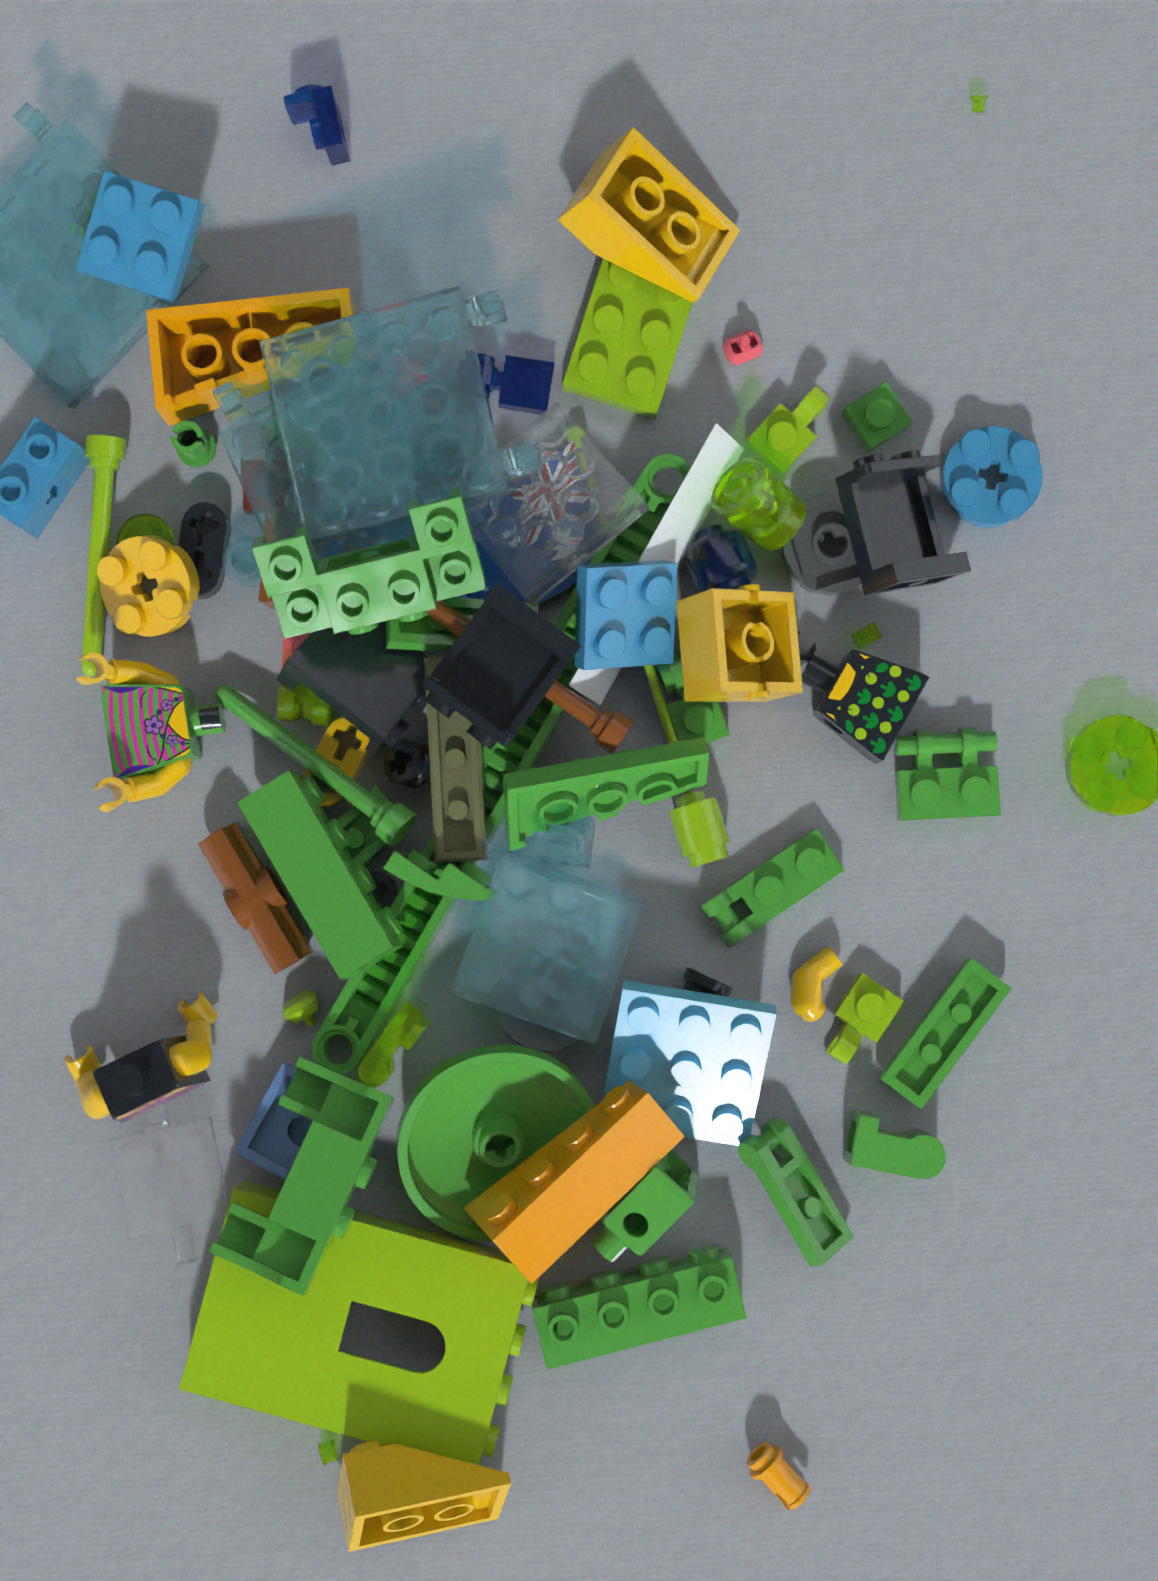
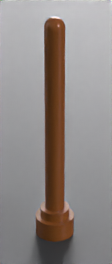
[427,600,634,754]

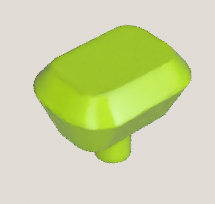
[282,990,319,1027]

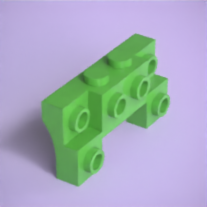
[252,487,487,639]
[209,1056,394,1296]

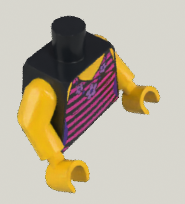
[64,991,218,1123]

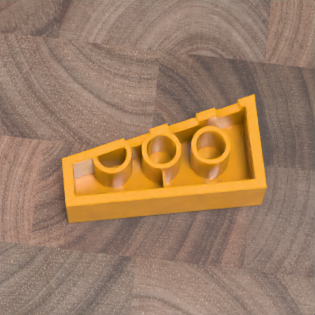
[146,287,361,426]
[463,1080,685,1284]

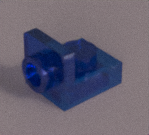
[283,84,351,166]

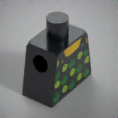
[801,649,930,764]

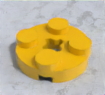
[97,535,200,637]

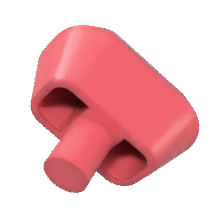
[723,329,763,365]

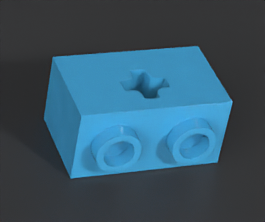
[0,416,89,539]

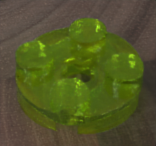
[1065,715,1158,816]

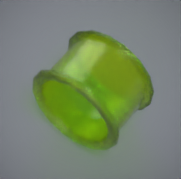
[318,1439,339,1466]

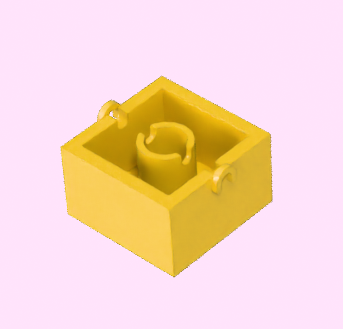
[676,584,803,702]

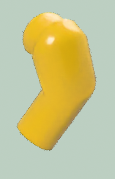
[790,946,842,1022]

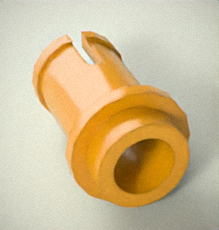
[746,1442,811,1510]

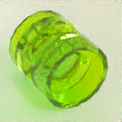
[711,457,806,551]

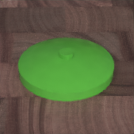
[396,1045,595,1242]

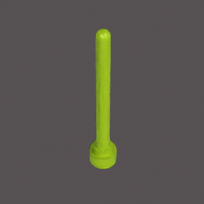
[81,434,126,676]

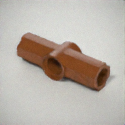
[198,822,314,974]

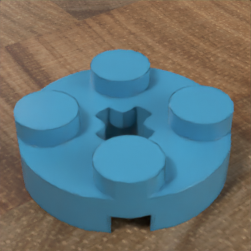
[940,426,1043,528]

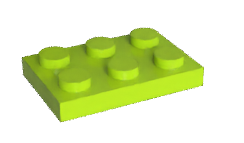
[562,259,693,420]

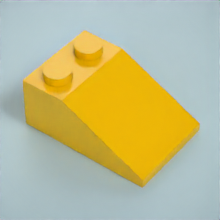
[557,127,740,303]
[337,1441,511,1552]

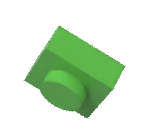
[842,381,913,453]

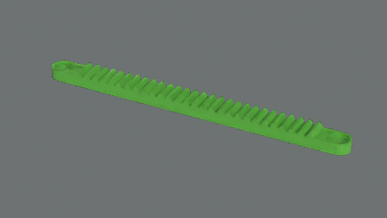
[312,454,690,1075]

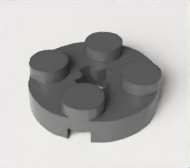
[781,493,862,595]

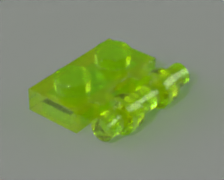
[358,995,431,1087]

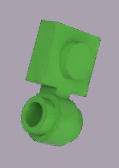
[657,652,730,744]

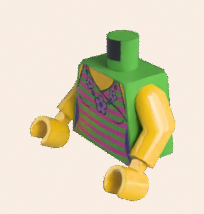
[76,652,226,812]

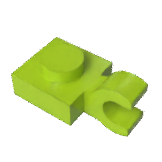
[746,385,831,476]
[825,973,904,1065]

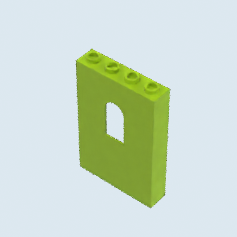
[179,1180,539,1465]

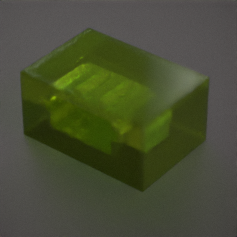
[851,622,882,650]

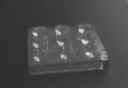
[442,402,649,606]

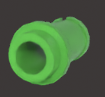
[170,420,216,467]

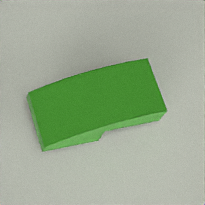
[384,849,498,901]

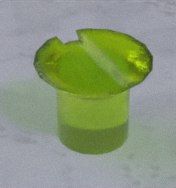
[970,95,988,113]

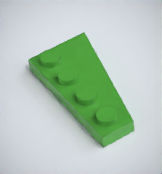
[503,737,709,852]

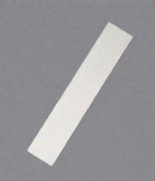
[569,423,744,705]

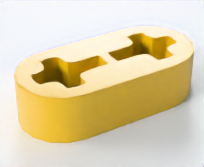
[303,717,370,807]

